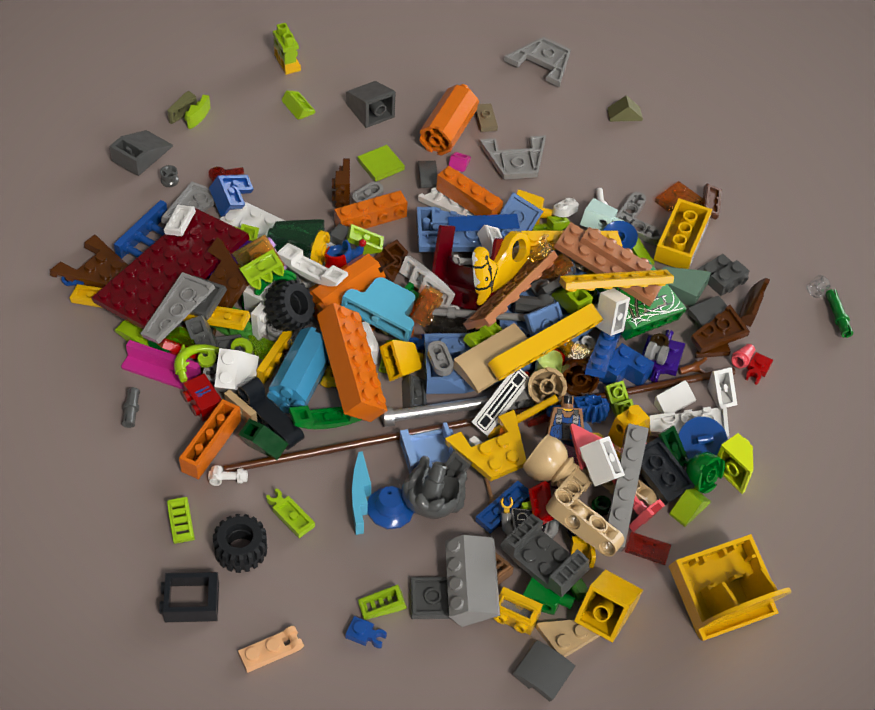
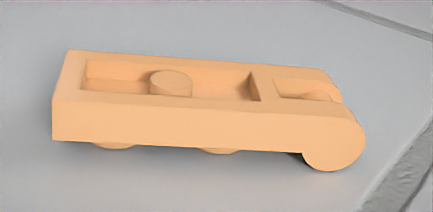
[238,626,304,673]

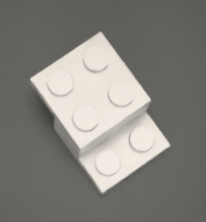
[243,283,272,340]

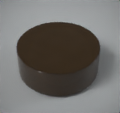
[650,333,669,347]

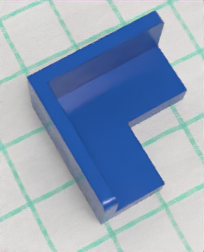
[209,175,254,217]

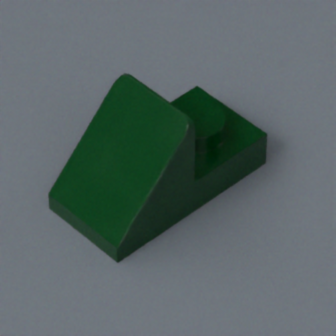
[657,425,689,466]

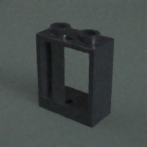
[159,572,220,623]

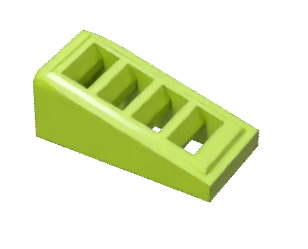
[167,497,195,544]
[358,584,407,620]

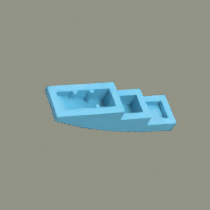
[352,451,371,535]

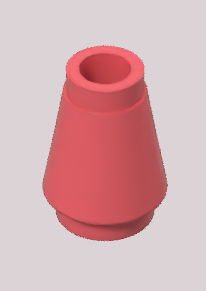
[731,344,755,369]

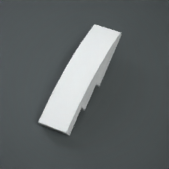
[399,256,455,309]

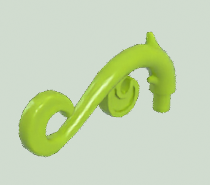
[174,337,253,382]

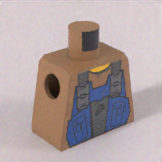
[546,396,584,441]

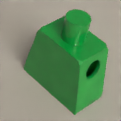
[523,577,576,615]

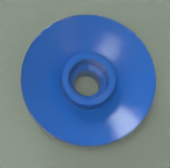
[603,221,638,249]

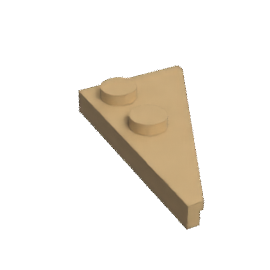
[536,620,600,657]

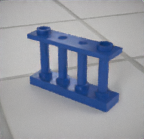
[114,200,167,259]

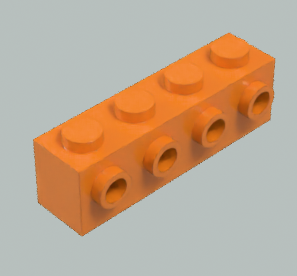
[436,166,503,216]
[334,190,408,229]
[179,399,241,480]

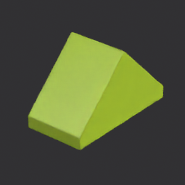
[669,489,711,527]

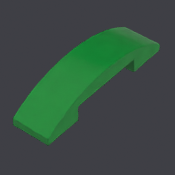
[289,405,362,429]

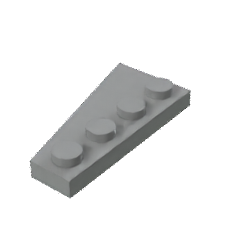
[161,182,215,224]
[141,272,215,344]

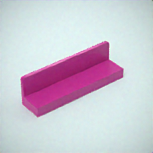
[121,340,201,390]

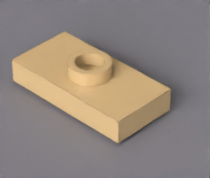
[224,390,257,423]

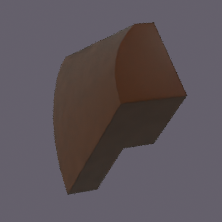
[373,239,408,282]
[739,278,770,327]

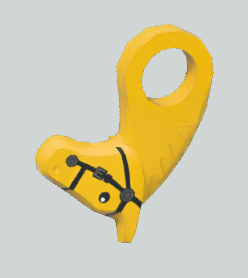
[472,231,531,305]

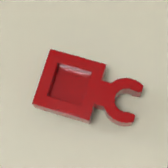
[745,352,773,385]

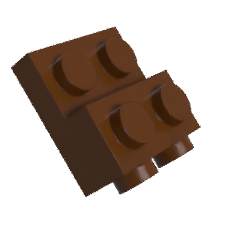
[332,158,350,208]

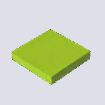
[358,145,405,182]

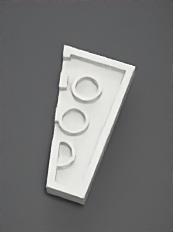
[649,404,729,439]

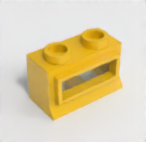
[493,587,543,635]

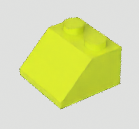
[718,433,753,494]

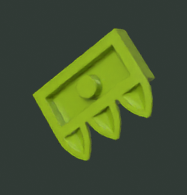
[240,249,284,290]

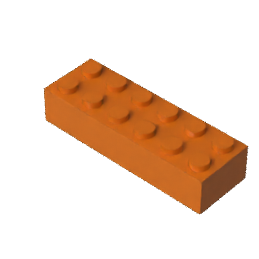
[317,303,388,422]

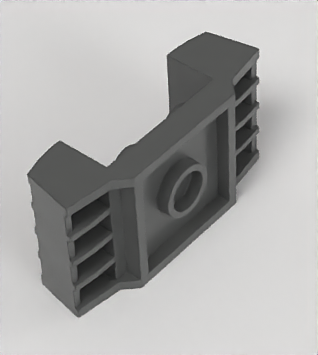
[500,514,589,597]

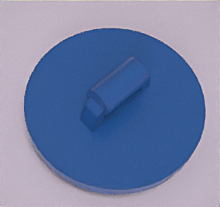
[678,417,728,459]

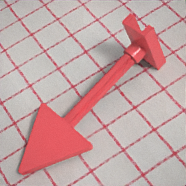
[570,423,665,532]

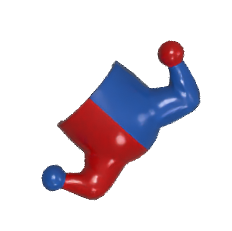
[324,239,366,268]

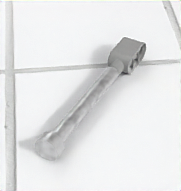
[382,385,535,427]

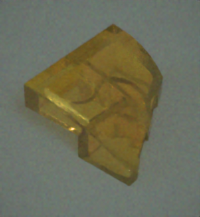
[557,339,593,359]

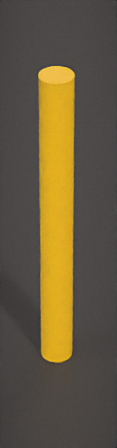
[488,395,559,439]

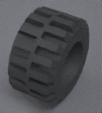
[264,280,315,332]
[213,514,268,573]

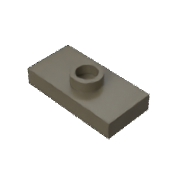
[475,103,498,132]

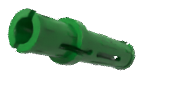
[825,289,854,338]

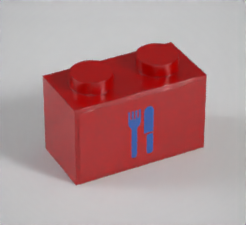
[182,373,222,422]

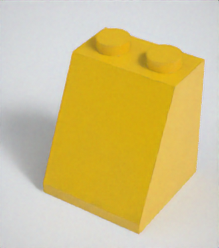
[574,569,643,643]

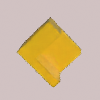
[570,536,596,568]

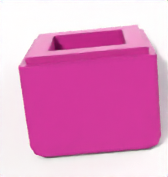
[449,152,471,172]

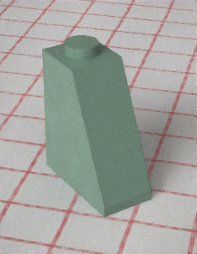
[662,267,711,307]

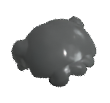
[402,456,467,519]

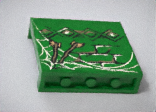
[595,259,687,341]

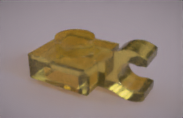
[527,234,555,263]

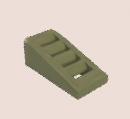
[167,91,197,124]

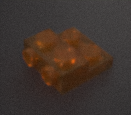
[408,285,443,327]

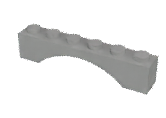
[607,424,649,552]

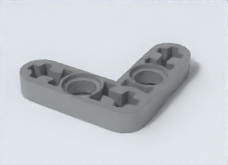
[616,192,663,245]

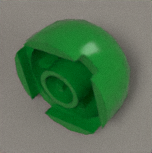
[686,452,725,494]

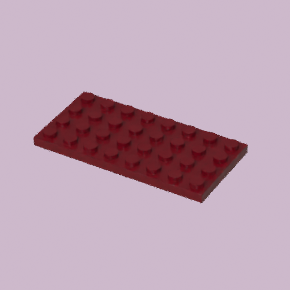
[91,208,250,329]

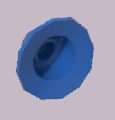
[367,486,414,529]

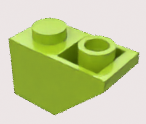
[551,287,593,315]

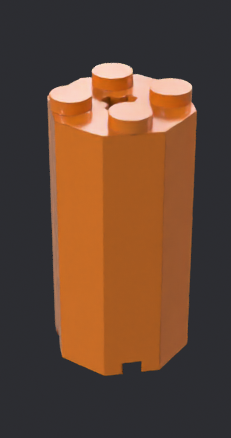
[419,84,479,156]
[309,253,386,323]

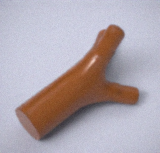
[678,356,708,375]

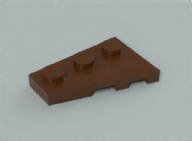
[691,305,750,353]

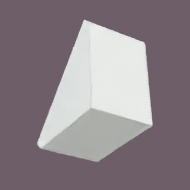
[707,367,737,408]

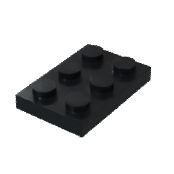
[640,437,695,505]

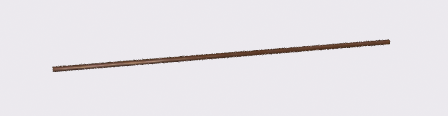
[224,367,735,472]

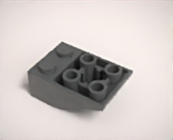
[109,130,173,176]

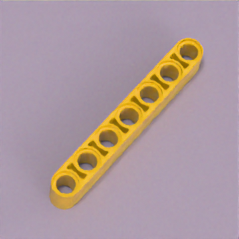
[487,303,603,381]

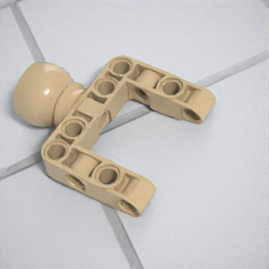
[522,434,657,557]

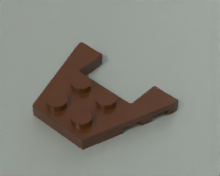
[50,234,128,288]
[208,237,249,308]

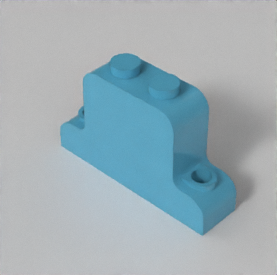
[341,277,415,342]

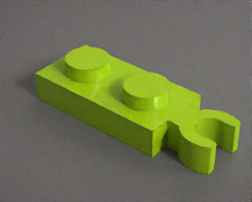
[266,488,315,538]

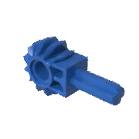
[546,394,610,424]

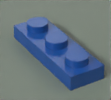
[475,481,530,534]

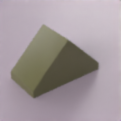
[607,95,643,122]

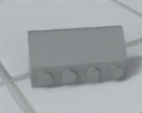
[445,535,500,627]

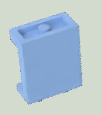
[400,422,456,474]

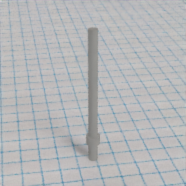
[432,307,525,321]

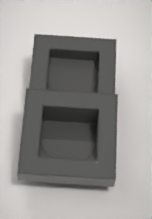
[418,161,438,188]
[185,315,219,355]

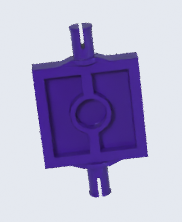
[642,330,685,382]

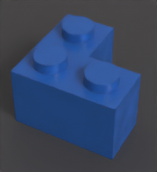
[599,343,654,386]

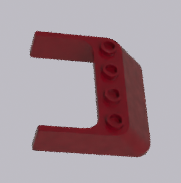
[432,225,504,311]

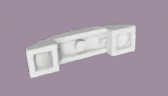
[276,243,348,286]

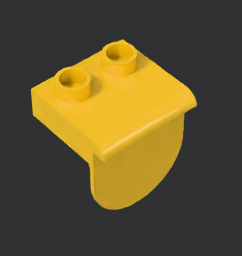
[669,534,791,641]

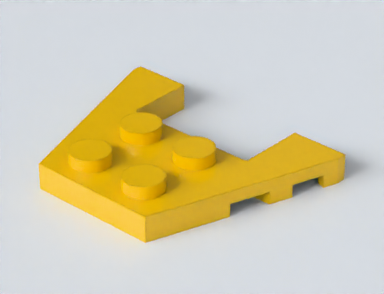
[445,410,527,482]

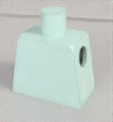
[580,198,624,231]

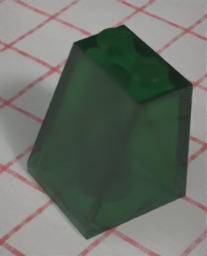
[267,219,325,259]

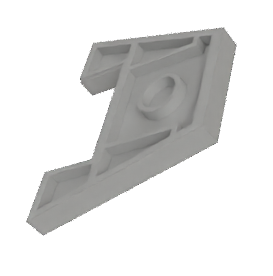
[504,37,571,87]
[479,135,546,179]

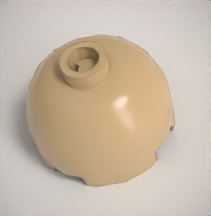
[528,367,567,405]

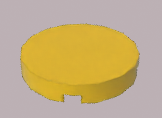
[310,230,330,265]

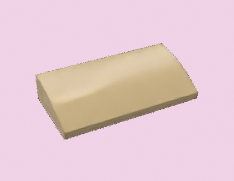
[453,323,528,393]

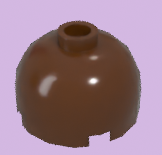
[561,357,599,396]

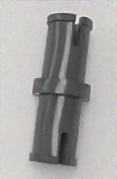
[122,387,140,428]

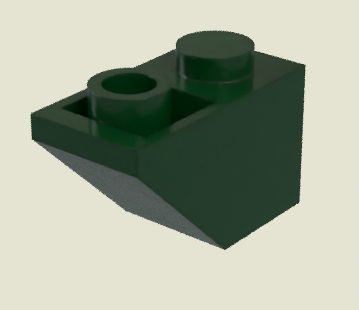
[238,418,288,460]

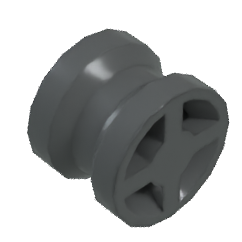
[160,165,179,187]

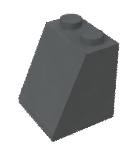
[346,81,396,128]

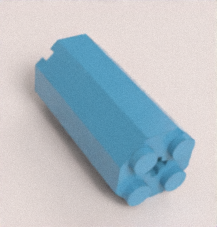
[267,327,330,414]

